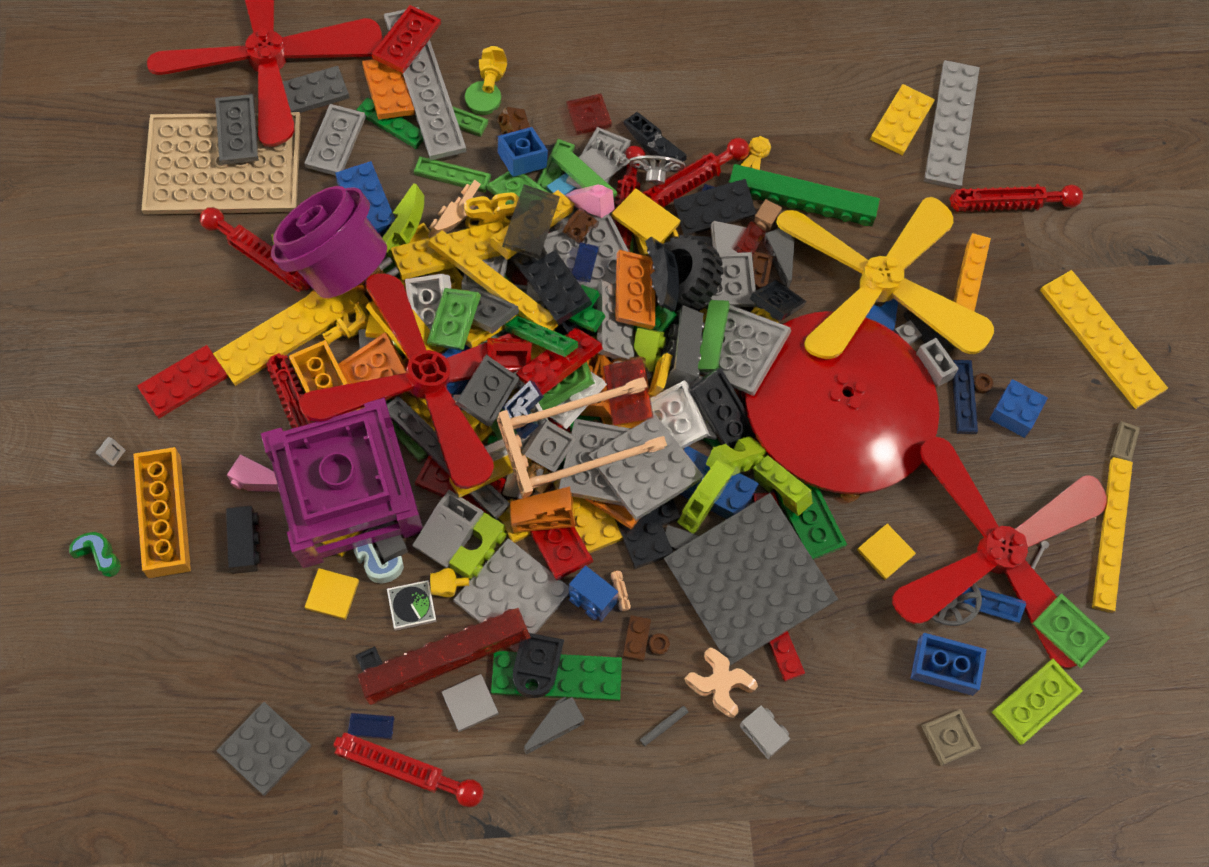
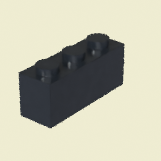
[226,506,261,574]

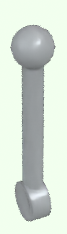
[1031,541,1049,569]

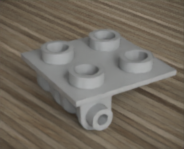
[578,136,629,181]

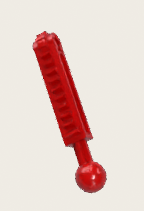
[642,137,750,207]
[612,146,646,251]
[949,184,1083,212]
[200,207,311,292]
[266,353,315,429]
[333,733,484,808]

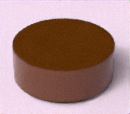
[973,373,993,394]
[648,633,670,656]

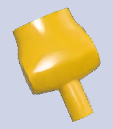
[430,568,469,597]

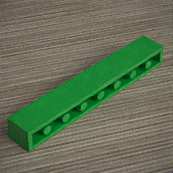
[729,164,880,227]

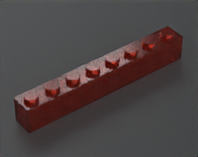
[358,608,531,705]

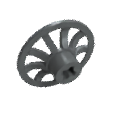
[931,572,982,626]

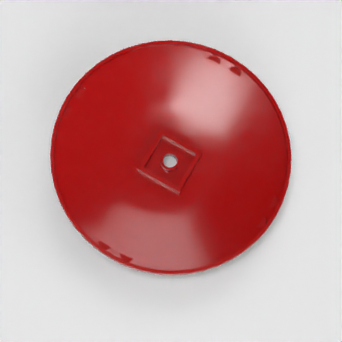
[745,311,939,494]

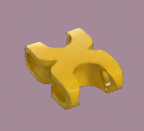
[464,192,520,229]

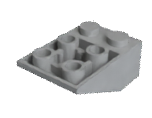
[413,490,483,568]

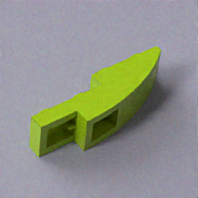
[383,183,424,258]
[677,458,735,534]

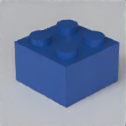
[498,127,548,177]
[989,379,1048,438]
[569,565,619,622]

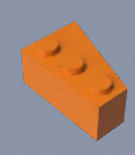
[580,353,613,418]
[510,486,576,533]

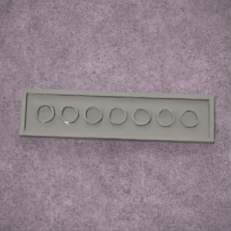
[924,60,980,189]

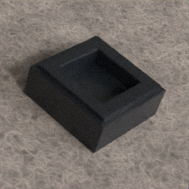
[355,646,384,676]

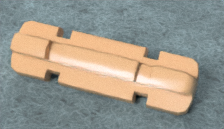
[611,571,631,612]

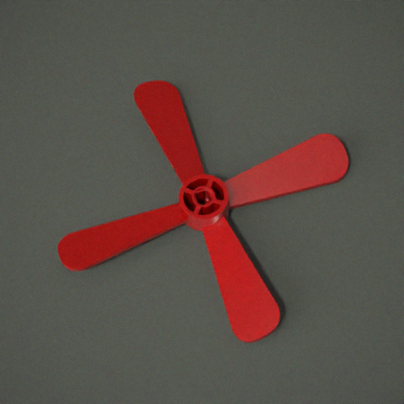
[147,0,382,147]
[299,274,531,489]
[892,437,1107,668]

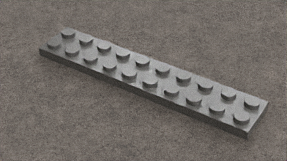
[384,7,466,160]

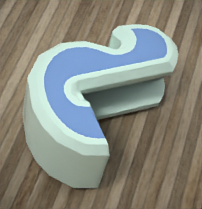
[354,543,404,584]

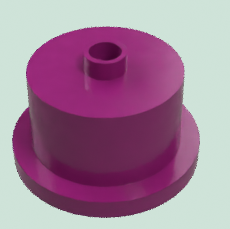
[271,186,387,298]

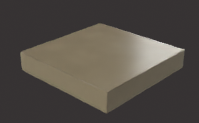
[922,709,981,766]

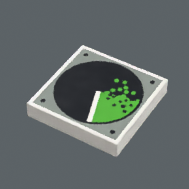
[387,580,437,631]

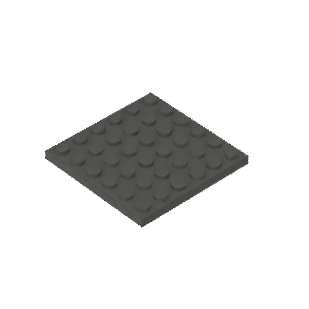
[664,493,838,666]

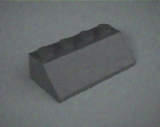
[661,305,704,389]

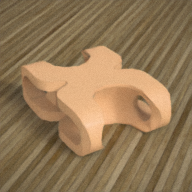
[685,648,758,718]

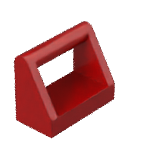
[487,338,532,373]

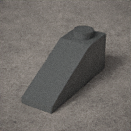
[763,229,795,288]
[524,697,584,755]

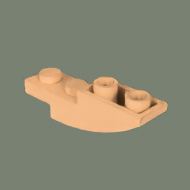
[428,180,481,238]

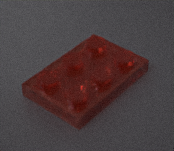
[603,358,654,426]

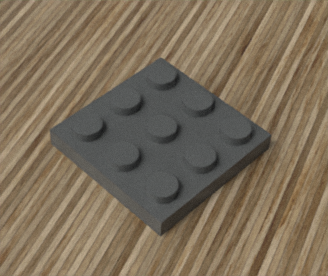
[217,702,312,796]

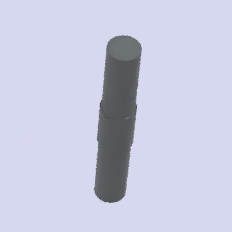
[640,706,689,747]

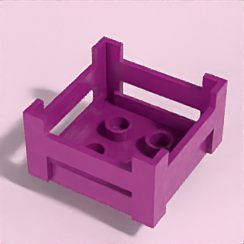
[261,398,423,568]

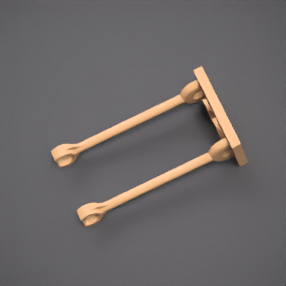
[497,377,667,499]

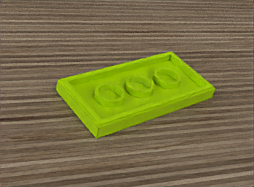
[992,659,1083,745]

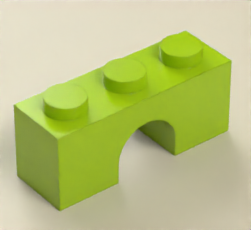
[706,436,766,476]
[753,455,813,516]
[449,512,507,581]

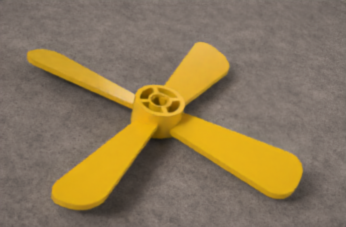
[777,197,994,359]

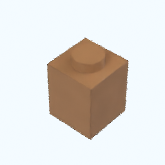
[753,199,782,233]

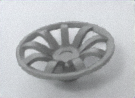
[629,156,685,185]

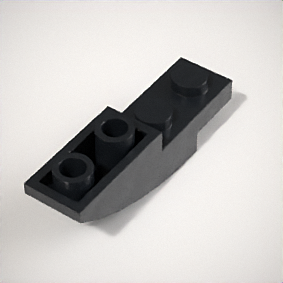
[623,112,687,169]
[646,236,679,312]

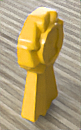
[741,136,771,170]

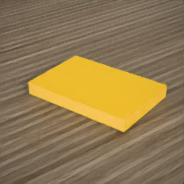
[611,189,681,243]

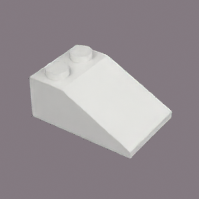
[405,274,451,330]

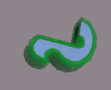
[69,532,121,577]

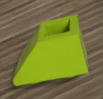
[634,328,666,372]

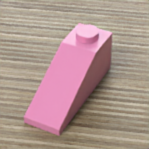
[565,184,614,218]
[227,455,279,492]

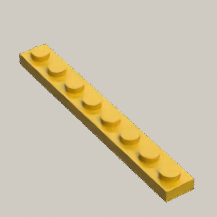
[428,230,558,330]
[1092,457,1133,613]

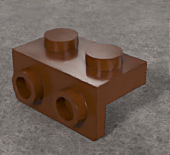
[498,107,530,135]

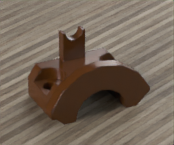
[562,209,599,245]

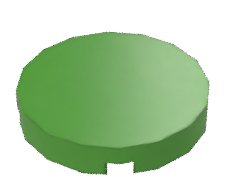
[465,81,501,115]

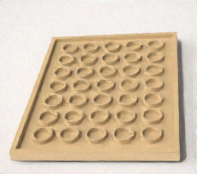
[142,112,301,214]

